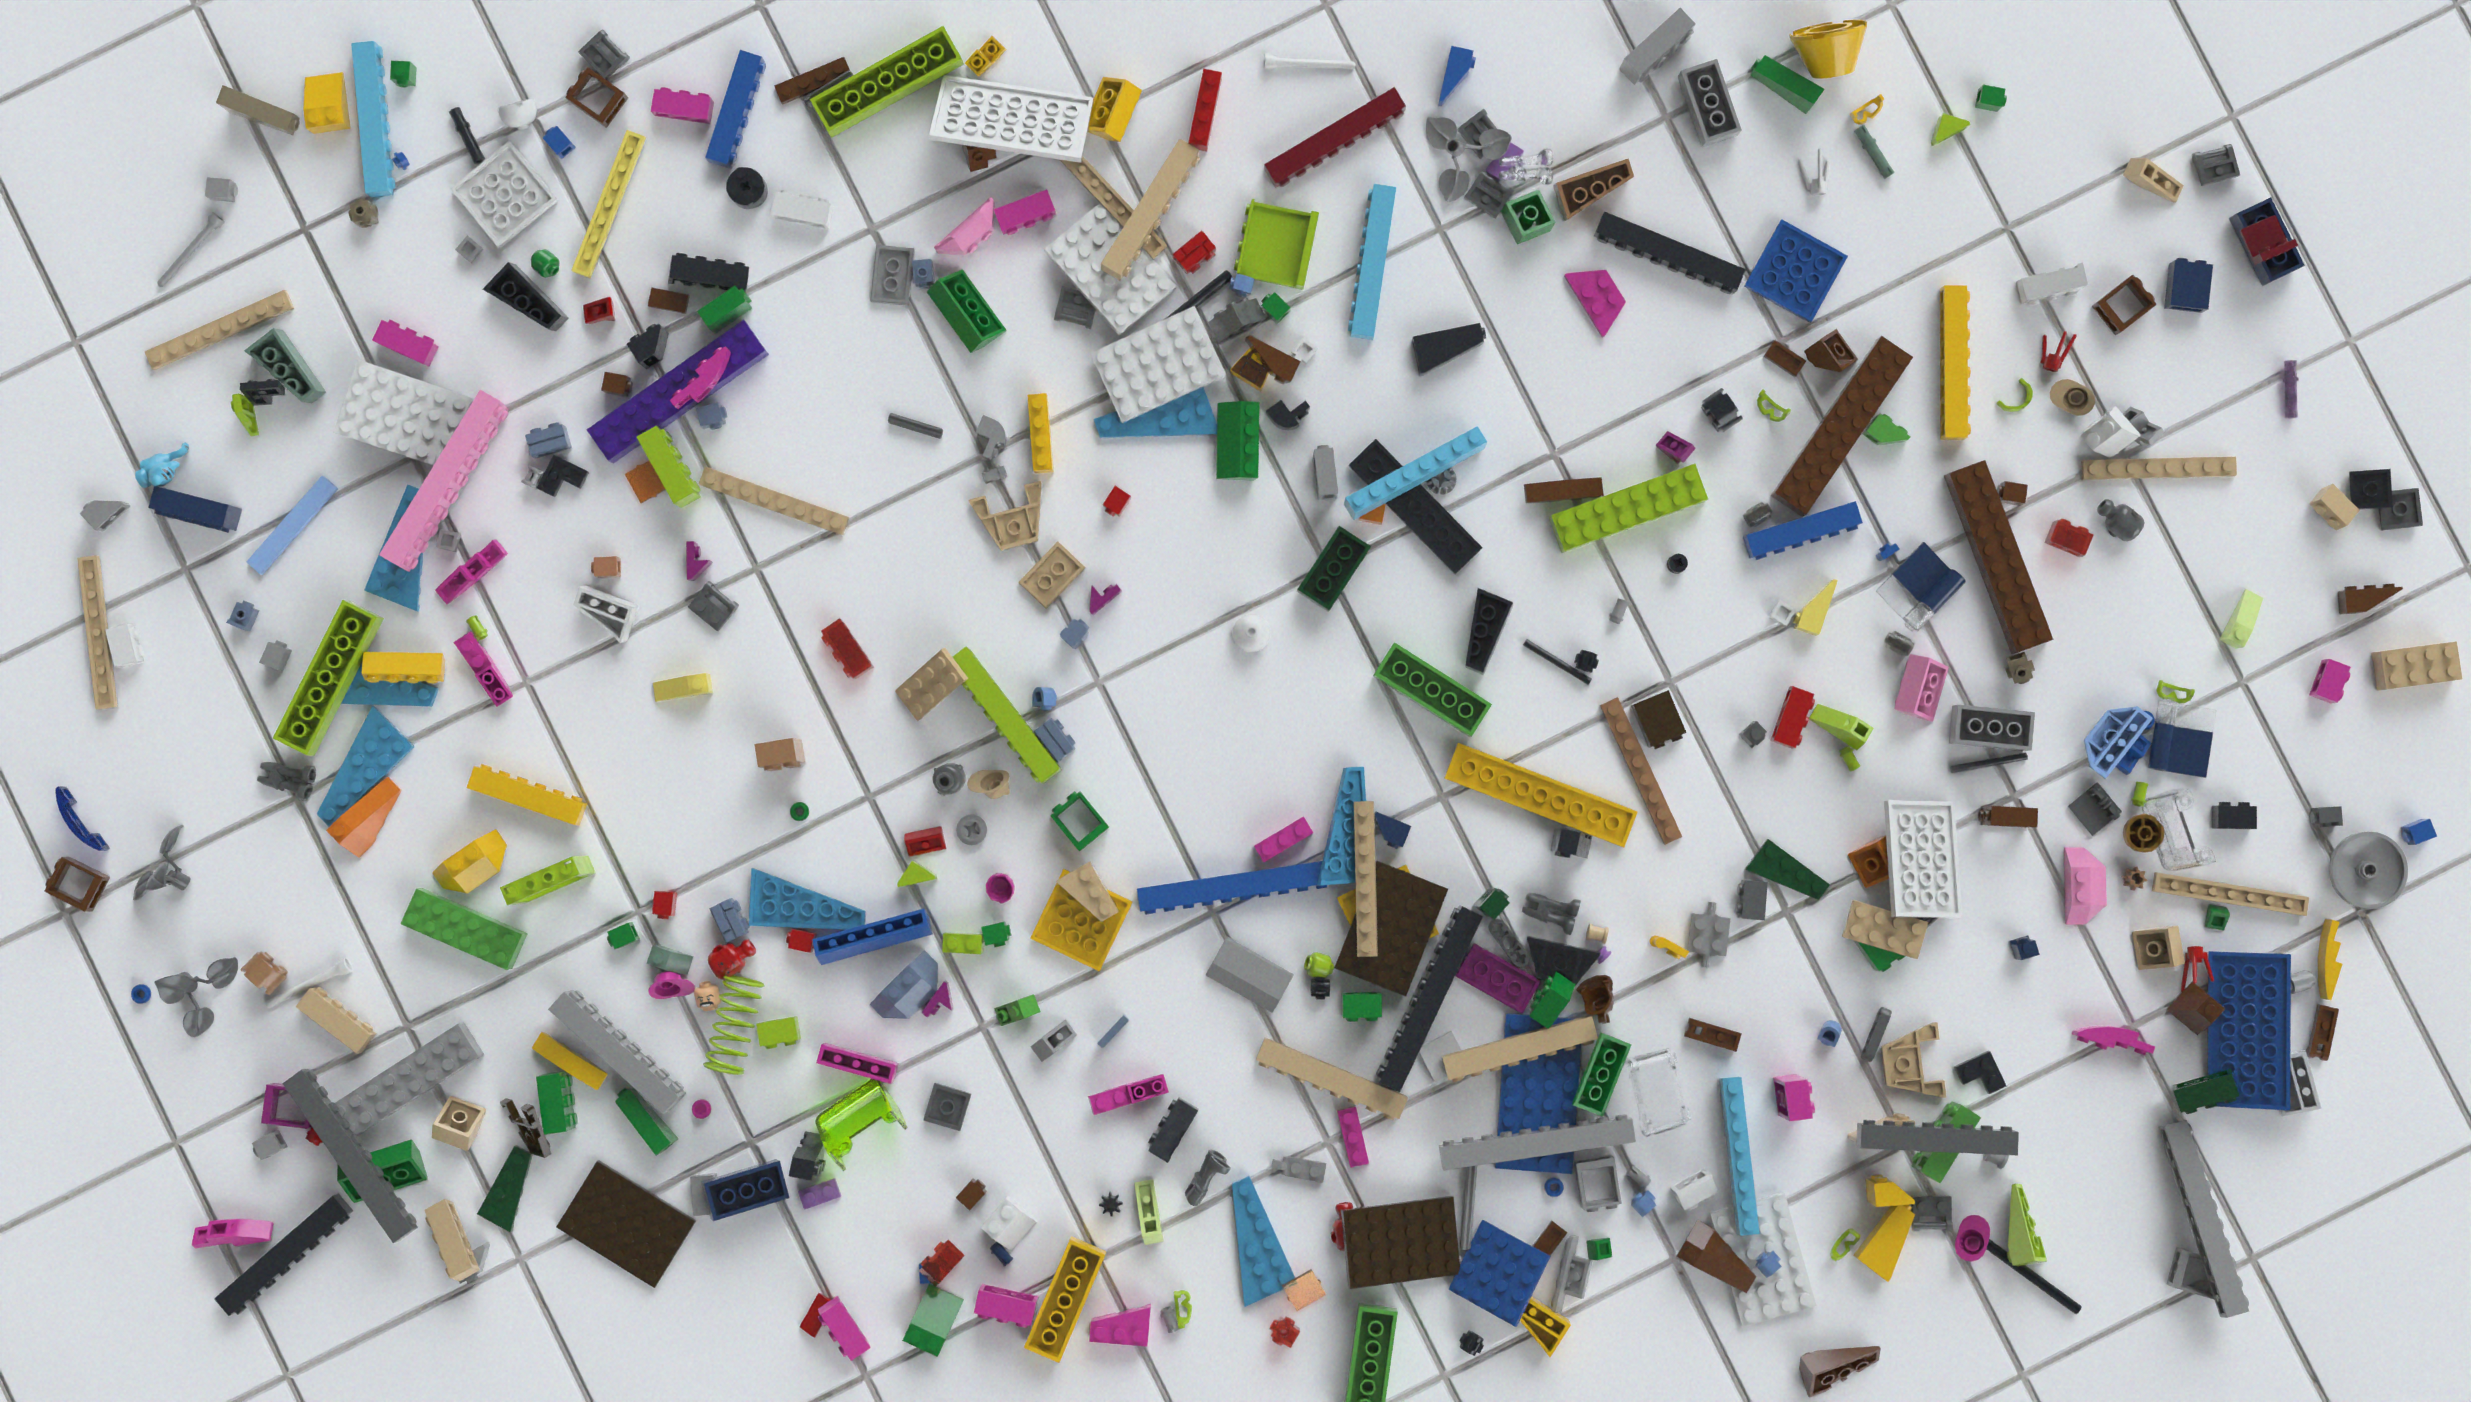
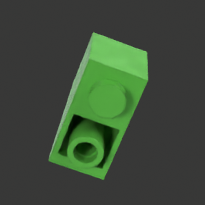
[1862,413,1911,445]
[994,994,1041,1026]

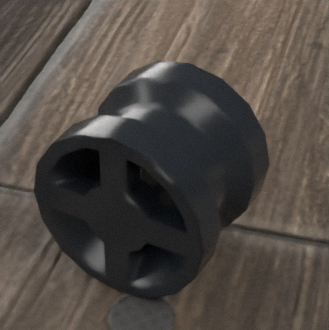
[1667,553,1688,574]

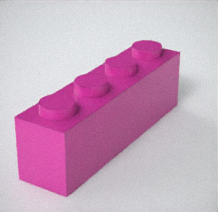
[816,1043,899,1084]

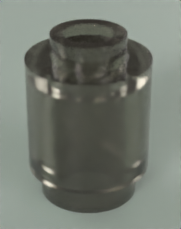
[1742,501,1773,528]
[1884,631,1915,656]

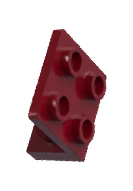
[2240,215,2298,265]

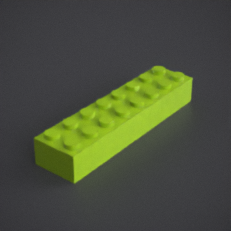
[810,26,964,138]
[1549,464,1708,553]
[273,600,384,756]
[952,646,1062,784]

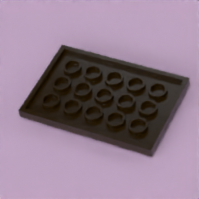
[1334,860,1448,997]
[556,1160,697,1288]
[1341,1196,1460,1289]

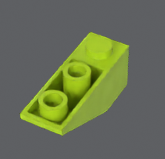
[1809,704,1874,750]

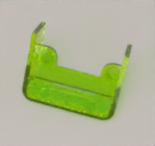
[815,1079,908,1172]

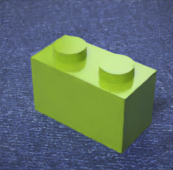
[942,932,984,954]
[756,1016,801,1049]

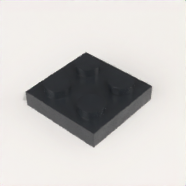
[2349,469,2393,510]

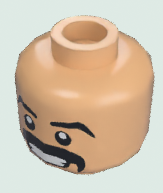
[694,981,721,1011]

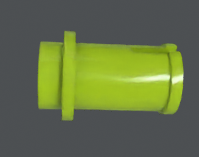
[466,615,488,641]
[1839,746,1861,772]
[2131,781,2148,807]

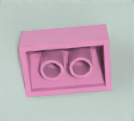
[1894,654,1949,722]

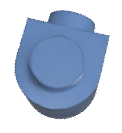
[1229,274,1255,297]
[1032,687,1057,711]
[1817,1020,1842,1047]
[1631,1190,1656,1217]
[1755,1251,1782,1278]

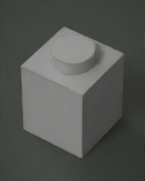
[205,177,238,202]
[259,640,292,671]
[252,1130,288,1160]

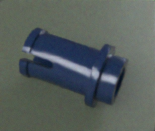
[989,1242,1014,1267]

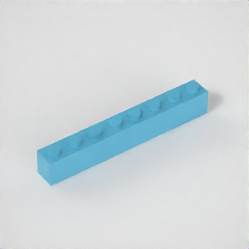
[351,41,396,197]
[1348,184,1396,340]
[1344,426,1487,520]
[1719,1077,1760,1236]

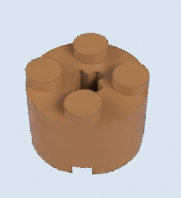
[240,951,288,995]

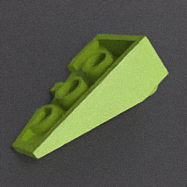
[2007,1183,2047,1266]

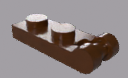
[2306,1004,2339,1061]
[1684,1018,1742,1052]

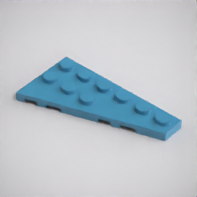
[364,484,423,612]
[341,661,439,707]
[317,706,415,827]
[1317,767,1366,886]
[749,868,866,930]

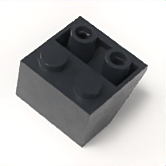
[627,324,669,370]

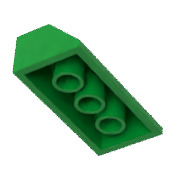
[927,269,1006,353]
[1216,401,1260,481]
[1572,1032,1632,1117]
[337,1139,428,1203]

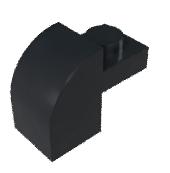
[1266,400,1310,430]

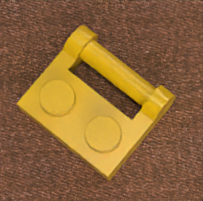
[1649,935,1689,959]

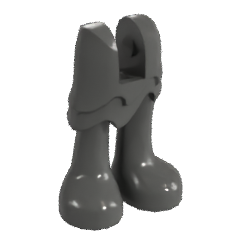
[257,762,316,801]
[1522,893,1581,935]
[1185,1149,1231,1206]

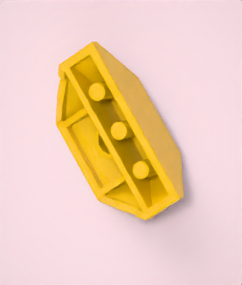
[432,829,507,894]

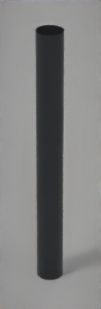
[1523,639,1592,685]
[1950,752,2028,773]

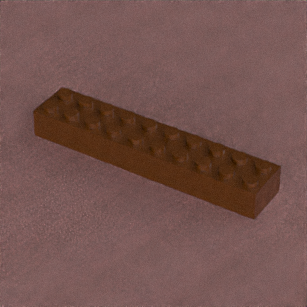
[1770,336,1913,517]
[1944,460,2054,654]

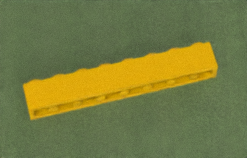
[1940,285,1971,440]

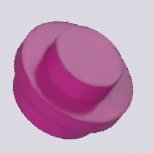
[692,1099,711,1119]

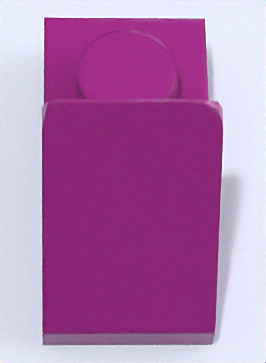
[1656,431,1696,464]
[686,541,713,581]
[1089,584,1122,615]
[922,980,953,1018]

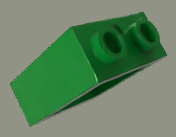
[1050,791,1109,852]

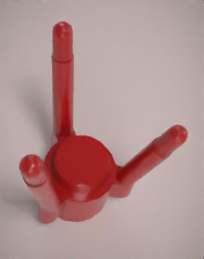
[2040,331,2077,372]
[2181,946,2214,992]

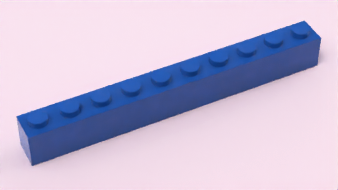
[1137,861,1327,915]

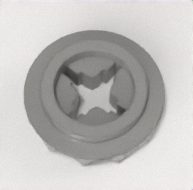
[1426,468,1457,495]
[956,815,987,845]

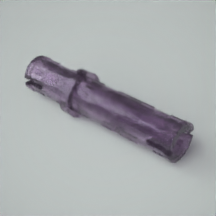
[2283,360,2299,419]

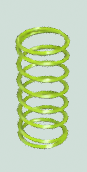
[703,975,765,1075]

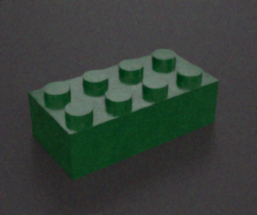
[1297,526,1371,612]

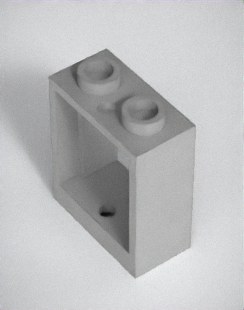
[1313,445,1338,500]
[1574,1155,1622,1212]
[2166,1247,2214,1299]

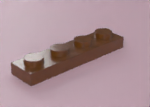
[774,57,850,105]

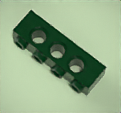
[1473,888,1510,920]

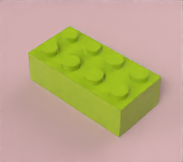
[637,426,701,508]

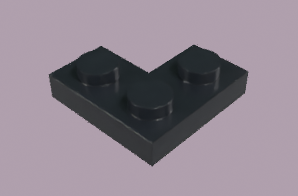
[240,379,285,406]
[537,455,589,497]
[1954,1051,2007,1094]

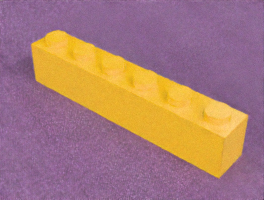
[466,764,587,825]

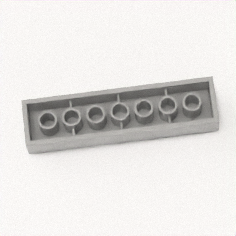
[548,990,686,1114]
[335,1022,484,1136]

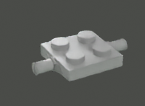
[1687,902,1731,968]

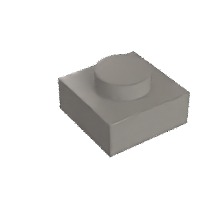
[455,235,483,263]
[436,529,461,552]

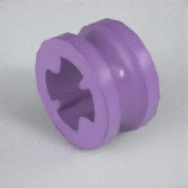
[1597,945,1612,964]

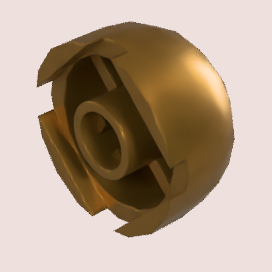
[2122,814,2165,853]

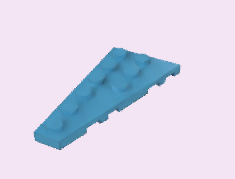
[1093,387,1217,438]
[1232,1176,1297,1307]

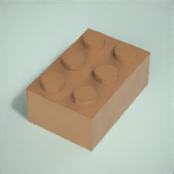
[754,738,805,771]

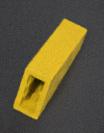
[1853,1205,1915,1282]

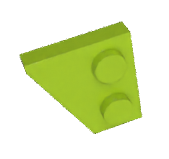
[231,393,259,436]

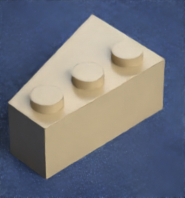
[1056,862,1119,922]

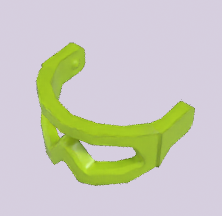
[1996,378,2033,412]
[1757,389,1791,422]
[2156,680,2195,704]
[1830,1228,1861,1262]
[1174,1290,1192,1329]

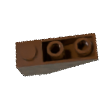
[2338,583,2403,615]

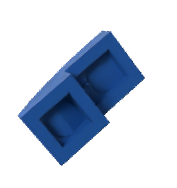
[2116,734,2152,775]

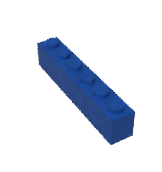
[705,50,766,169]
[1743,501,1863,560]
[812,908,933,965]

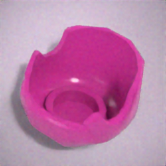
[986,873,1015,904]

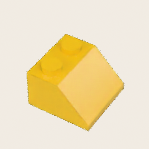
[1865,1174,1915,1207]

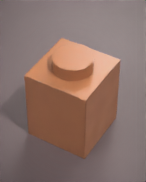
[591,556,621,578]

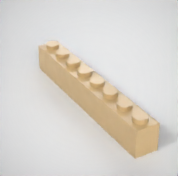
[1101,139,1200,281]
[1441,1015,1598,1082]
[1256,1037,1408,1120]

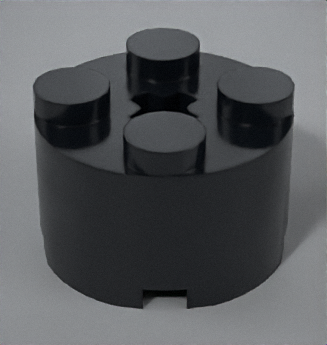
[726,167,768,209]
[1701,388,1743,432]

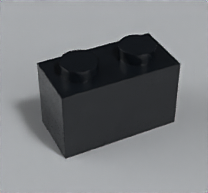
[2212,802,2257,829]

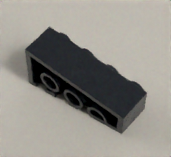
[668,253,749,292]
[482,262,569,331]
[1465,588,1514,675]

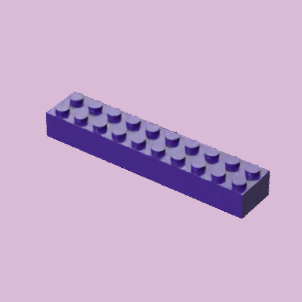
[586,320,769,464]

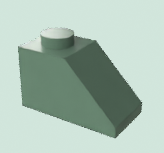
[646,944,694,975]

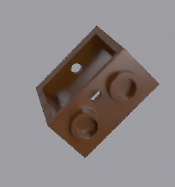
[565,67,629,128]
[2092,275,2157,336]
[1978,806,2038,828]
[44,857,110,912]

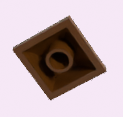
[1804,329,1858,372]
[2166,981,2225,1036]

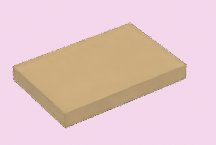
[1018,541,1086,609]

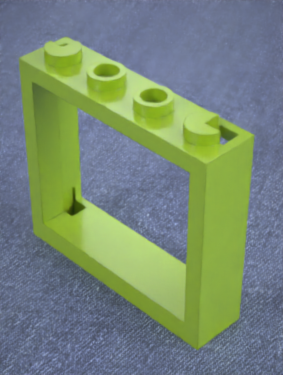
[500,856,596,905]

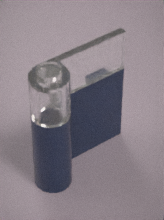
[1876,542,1966,632]
[2148,697,2217,778]

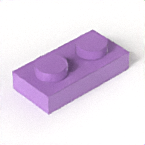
[798,1178,842,1210]

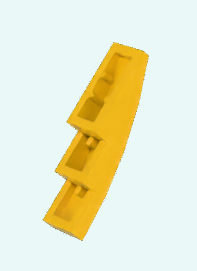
[2318,919,2343,1000]
[532,1032,608,1090]

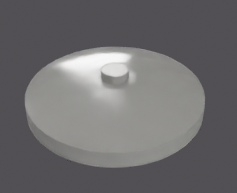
[2329,832,2408,909]

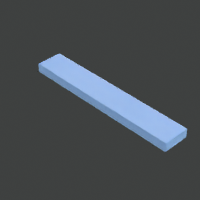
[246,476,338,575]

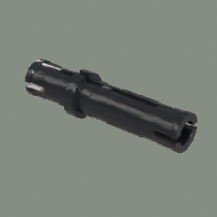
[449,107,485,164]

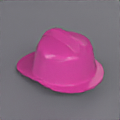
[648,971,695,999]
[1955,1215,1990,1262]

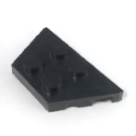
[1527,936,1601,986]

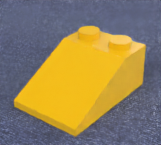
[303,72,351,134]

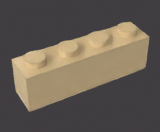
[296,987,377,1054]
[424,1199,480,1281]

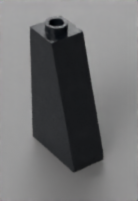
[1412,323,1486,377]

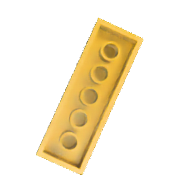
[1024,1236,1106,1363]

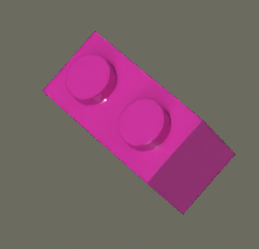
[2309,659,2351,704]

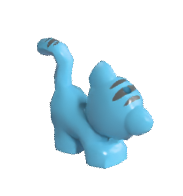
[135,442,189,488]

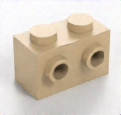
[2309,484,2360,530]

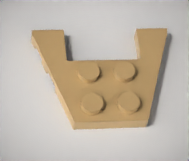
[969,481,1042,551]
[1880,1022,1947,1098]

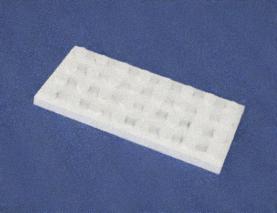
[929,75,1093,163]

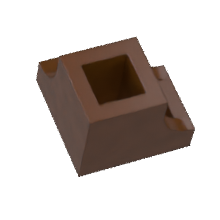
[962,145,997,172]

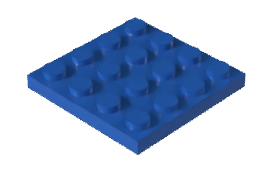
[1744,219,1848,323]
[1448,1220,1551,1327]

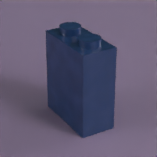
[2164,258,2213,313]

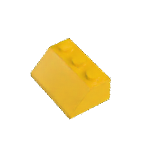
[1087,77,1142,142]

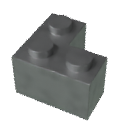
[1208,298,1266,342]

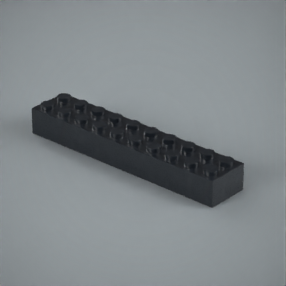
[1376,905,1483,1092]

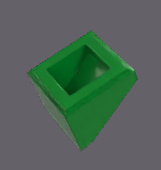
[2205,904,2230,931]
[1586,1238,1612,1261]

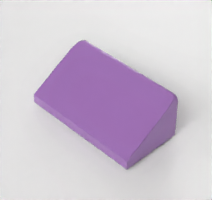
[1484,142,1524,182]

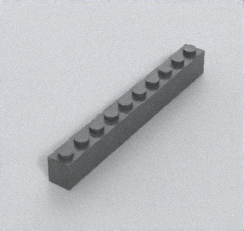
[282,1069,418,1243]

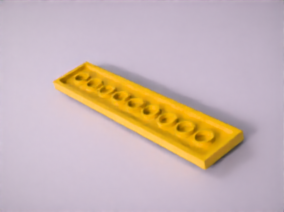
[1444,743,1638,848]

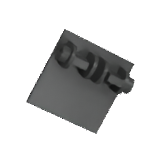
[2068,782,2122,836]

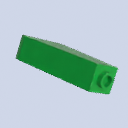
[1751,55,1825,114]
[615,1087,679,1156]

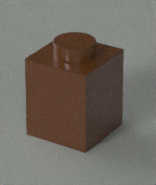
[601,372,633,397]
[1997,481,2028,506]
[956,1178,987,1211]

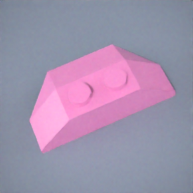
[934,197,995,255]
[2064,847,2107,925]

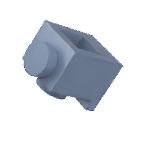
[226,600,260,631]

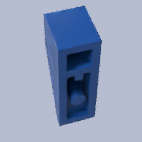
[1438,46,1476,106]

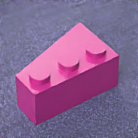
[1089,1304,1151,1347]

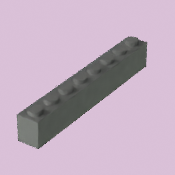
[1856,1119,2019,1156]

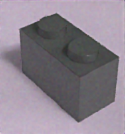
[1736,880,1768,921]

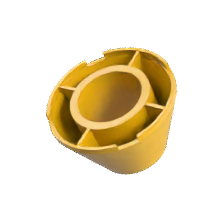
[1789,19,1867,79]

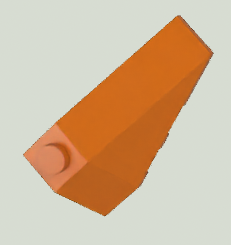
[326,777,402,858]

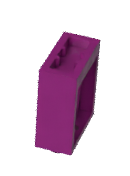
[261,1083,312,1129]

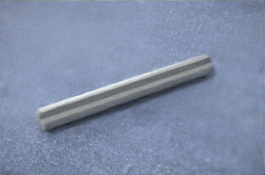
[1460,1165,1478,1250]

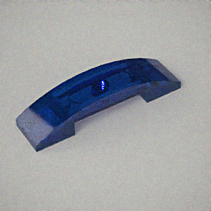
[55,786,110,851]

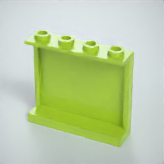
[1234,199,1319,290]

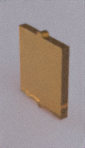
[625,461,666,504]
[1282,1269,1326,1311]

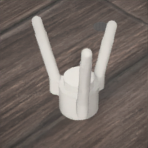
[1798,148,1830,196]

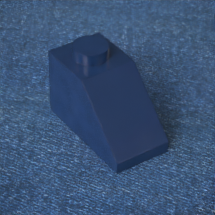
[1374,811,1412,849]

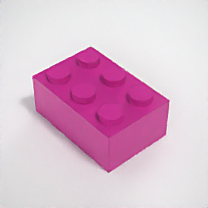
[1773,1074,1815,1121]
[974,1284,1039,1328]

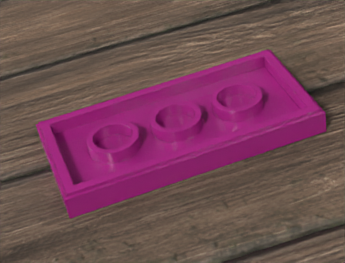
[1455,943,1541,1014]

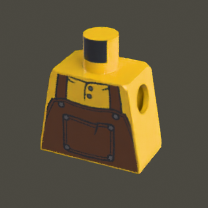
[1230,348,1269,392]

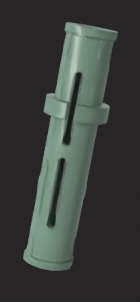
[1854,124,1895,179]

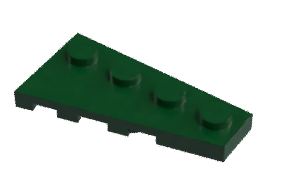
[1744,839,1830,900]
[477,1145,533,1233]

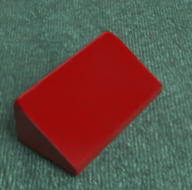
[904,826,946,857]
[799,1292,831,1338]

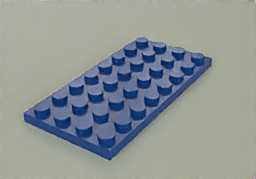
[2208,951,2291,1111]
[1495,1013,1581,1174]

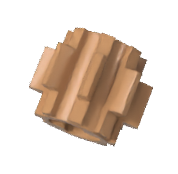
[2121,867,2148,891]

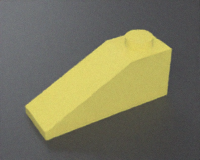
[1793,579,1838,636]
[653,673,713,702]

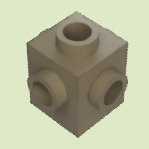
[348,198,379,228]
[2005,652,2035,684]

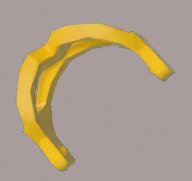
[1849,94,1884,125]

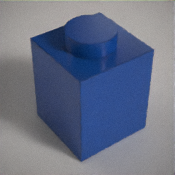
[543,126,576,159]
[2401,819,2437,845]

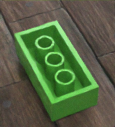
[1911,1101,1981,1183]

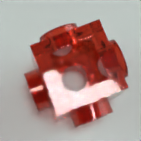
[1269,1316,1300,1348]

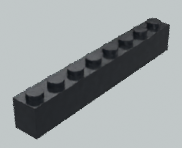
[1594,211,1746,294]
[214,1193,353,1316]

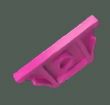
[1564,270,1626,338]

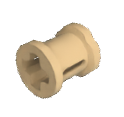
[1586,923,1609,944]

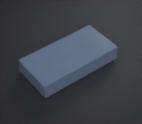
[1097,1014,1129,1048]

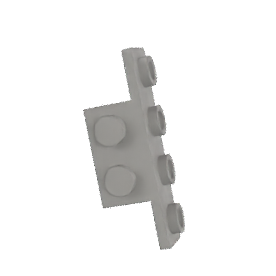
[1551,1235,1593,1313]

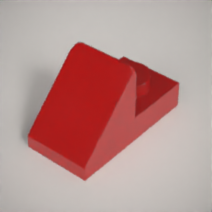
[583,297,616,324]

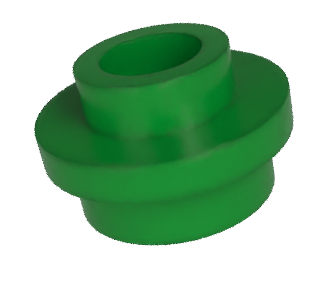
[790,802,809,821]

